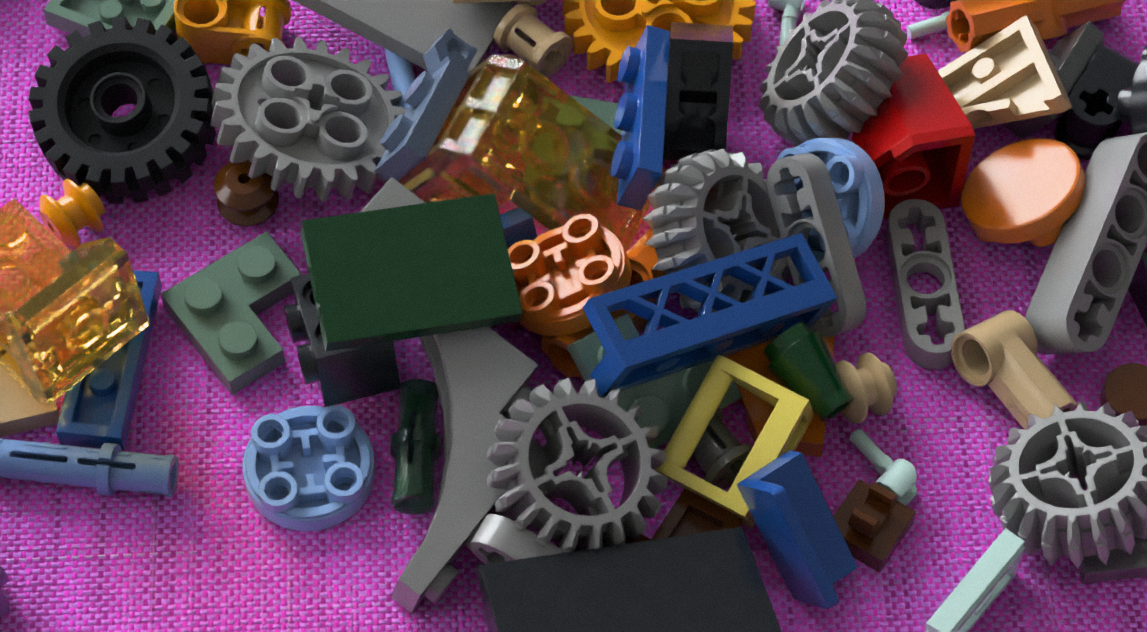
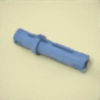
[0,438,179,497]

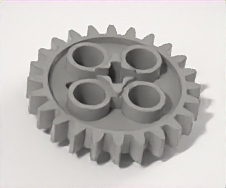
[210,37,408,202]

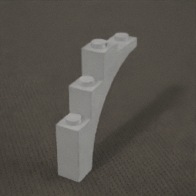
[361,177,553,613]

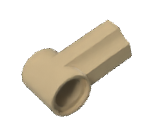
[951,310,1078,430]

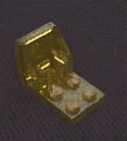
[398,55,666,252]
[0,199,150,405]

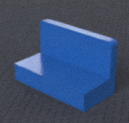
[736,450,858,610]

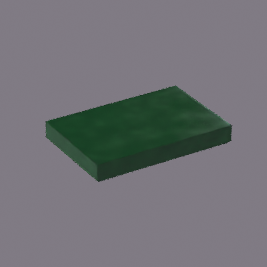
[300,193,523,352]

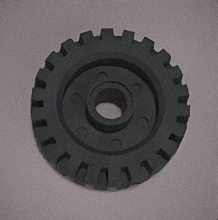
[28,17,216,204]

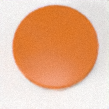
[961,138,1085,247]
[508,214,632,336]

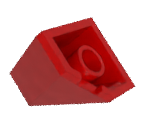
[852,53,976,219]

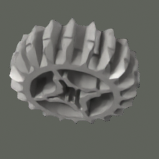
[759,0,908,147]
[643,149,792,313]
[486,378,669,553]
[988,399,1147,569]

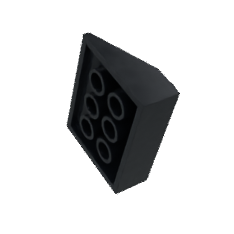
[477,527,782,632]

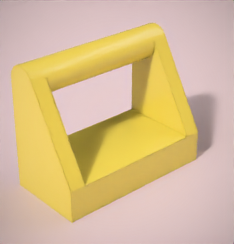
[655,355,815,528]

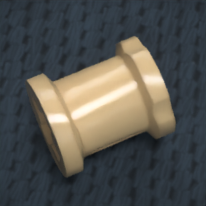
[494,2,573,81]

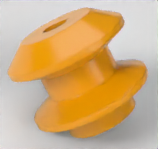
[40,179,106,248]

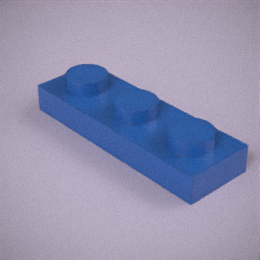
[611,25,670,211]
[56,267,162,451]

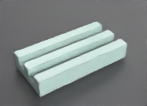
[925,528,1025,632]

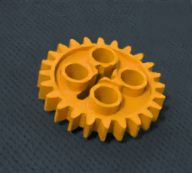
[562,0,756,83]

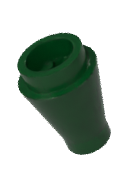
[763,322,854,422]

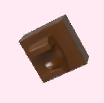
[833,479,916,573]

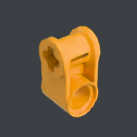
[174,0,292,65]

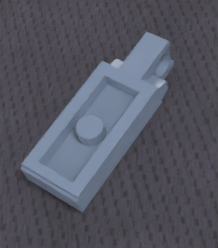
[375,29,477,181]

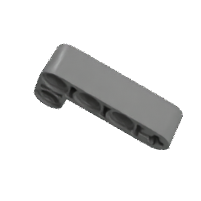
[1025,132,1147,355]

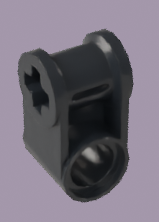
[1054,43,1139,160]

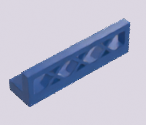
[583,233,838,397]

